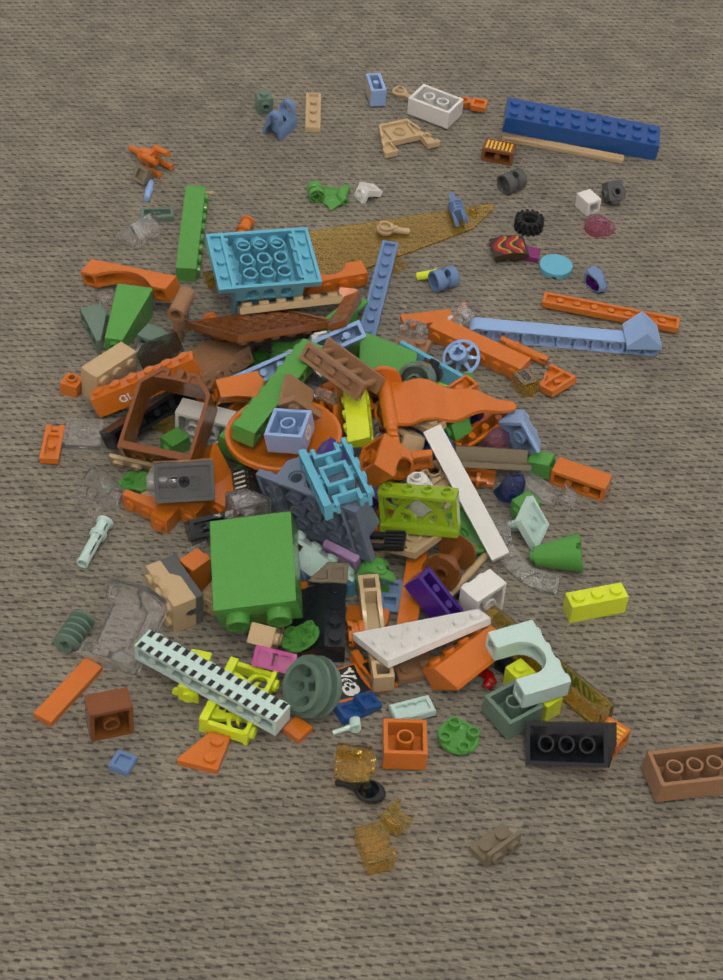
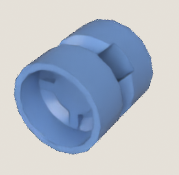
[428,265,460,292]

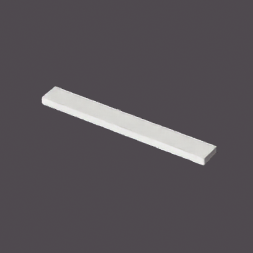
[423,424,509,563]

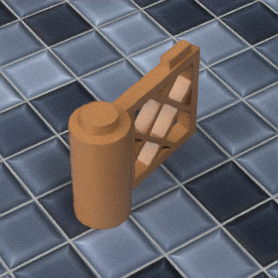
[167,286,195,345]

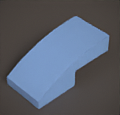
[381,580,403,614]

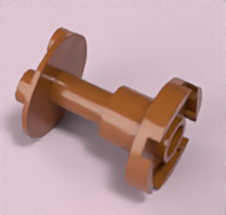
[421,534,477,591]

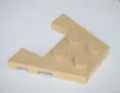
[378,119,441,158]
[370,534,442,559]

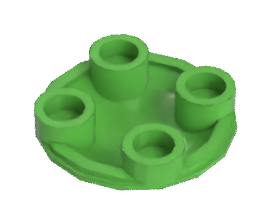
[281,620,320,653]
[437,716,480,755]

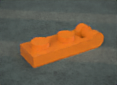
[39,424,66,464]

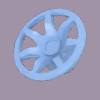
[442,339,481,373]

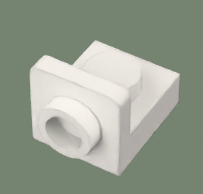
[354,182,383,204]

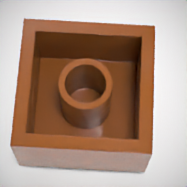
[84,687,134,742]

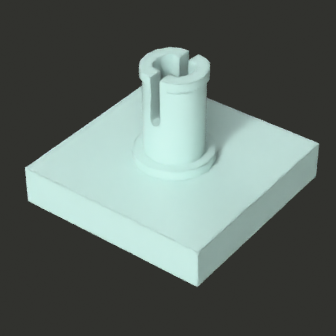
[509,495,549,551]

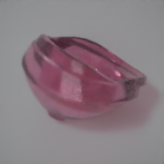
[584,215,616,237]
[481,427,510,448]

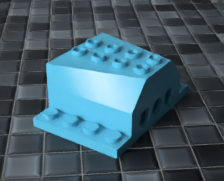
[205,227,322,314]

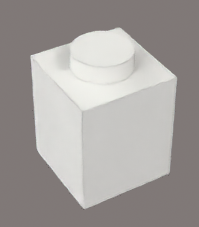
[575,189,601,216]

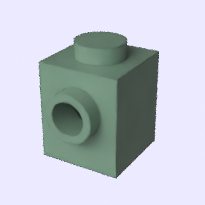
[255,90,273,115]

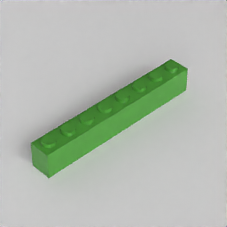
[176,185,209,282]
[231,338,323,447]

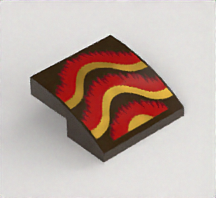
[489,235,530,263]

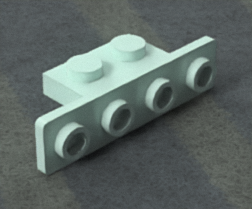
[298,529,355,584]

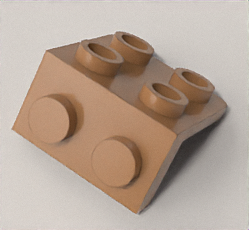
[278,373,322,421]

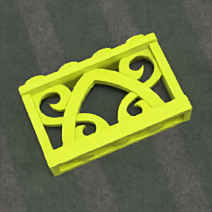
[199,657,280,746]

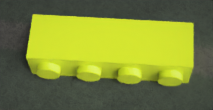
[341,388,374,448]

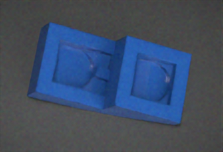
[333,691,383,725]

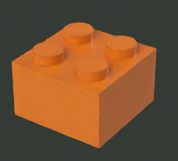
[359,433,404,488]
[382,718,428,770]

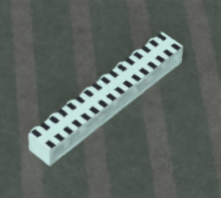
[134,629,291,736]

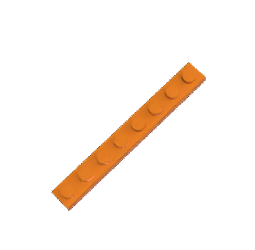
[541,291,680,333]

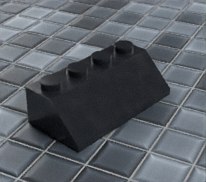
[526,720,617,768]

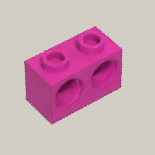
[251,645,298,674]

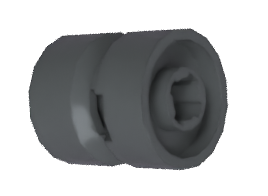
[497,168,527,195]

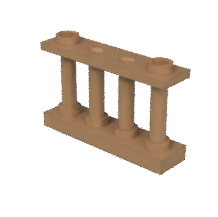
[299,337,386,401]

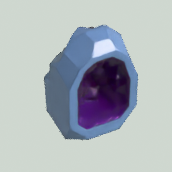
[583,266,608,293]

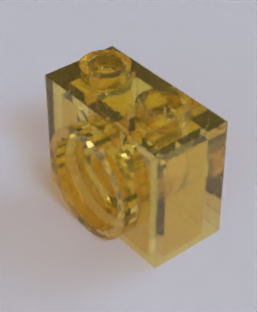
[334,743,376,783]

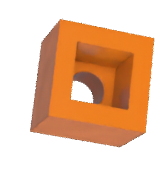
[60,372,82,398]

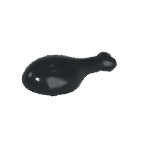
[335,775,386,804]

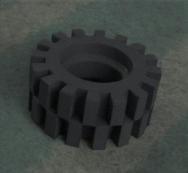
[514,209,544,237]

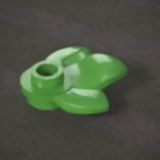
[118,471,149,492]

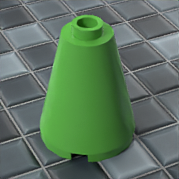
[530,533,583,573]

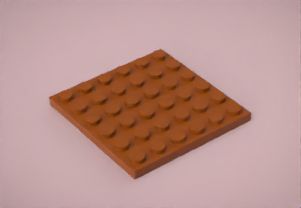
[187,309,331,345]

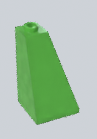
[105,284,153,351]

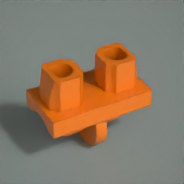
[464,467,496,489]

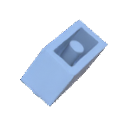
[365,73,387,107]

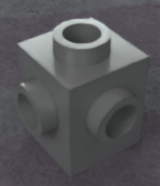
[601,180,626,205]

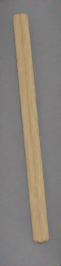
[501,132,624,164]

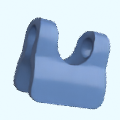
[263,99,297,141]

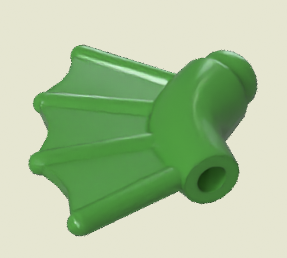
[322,184,350,211]

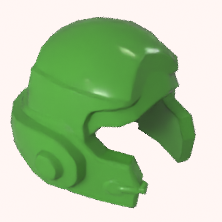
[354,556,397,593]

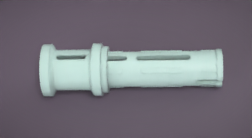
[76,515,114,568]

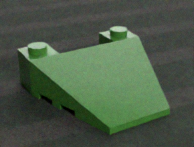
[342,332,418,398]

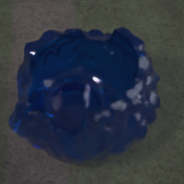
[493,471,526,503]

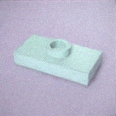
[388,695,436,719]

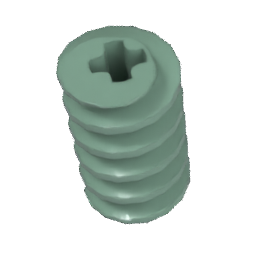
[53,609,95,653]

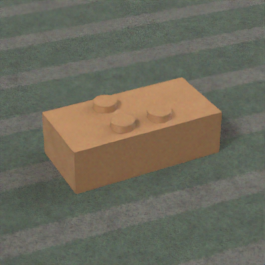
[641,743,723,802]

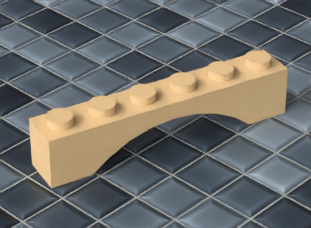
[357,574,395,692]

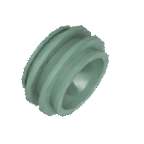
[282,654,342,719]

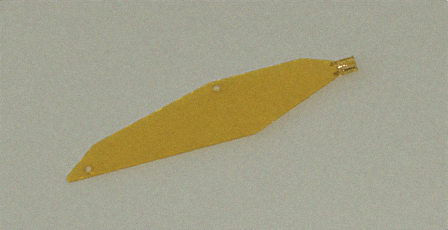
[203,203,495,288]

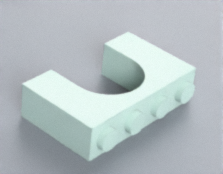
[485,620,571,708]

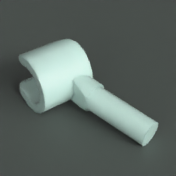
[332,716,361,735]

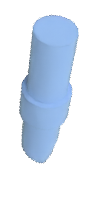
[143,179,154,201]

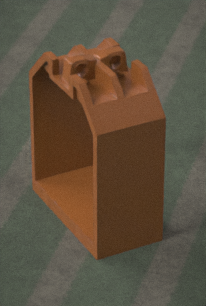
[117,367,218,463]

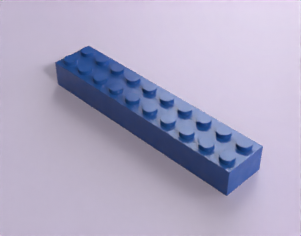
[502,97,660,160]

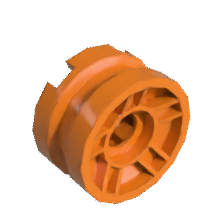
[345,619,365,649]

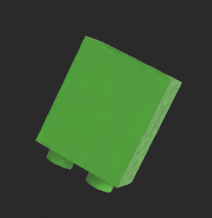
[210,511,303,633]

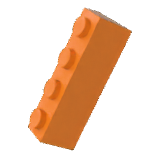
[422,625,496,690]

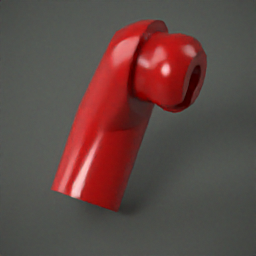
[478,668,497,690]

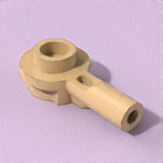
[392,86,412,100]
[376,221,410,236]

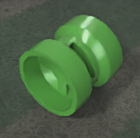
[307,180,325,203]

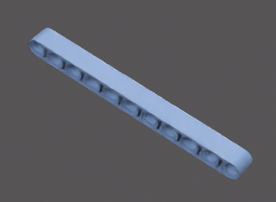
[469,317,659,356]

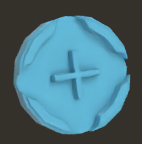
[539,254,573,280]

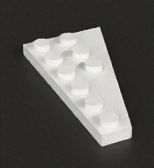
[353,609,491,668]

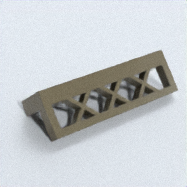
[454,445,532,471]

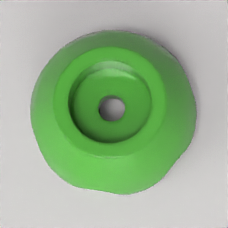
[251,350,271,366]

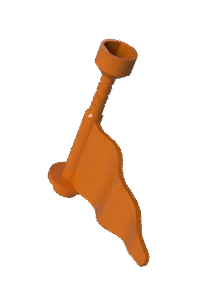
[367,366,516,480]

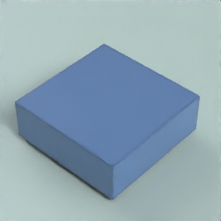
[108,750,138,777]

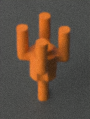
[128,145,174,178]

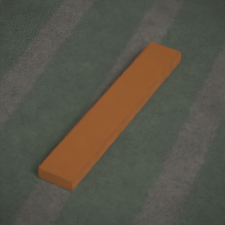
[328,291,363,331]

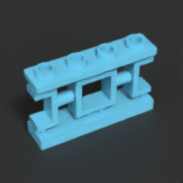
[298,437,375,520]

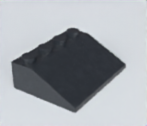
[282,583,346,662]

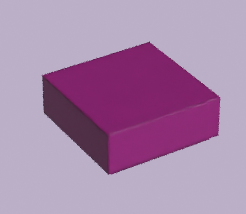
[522,246,541,263]

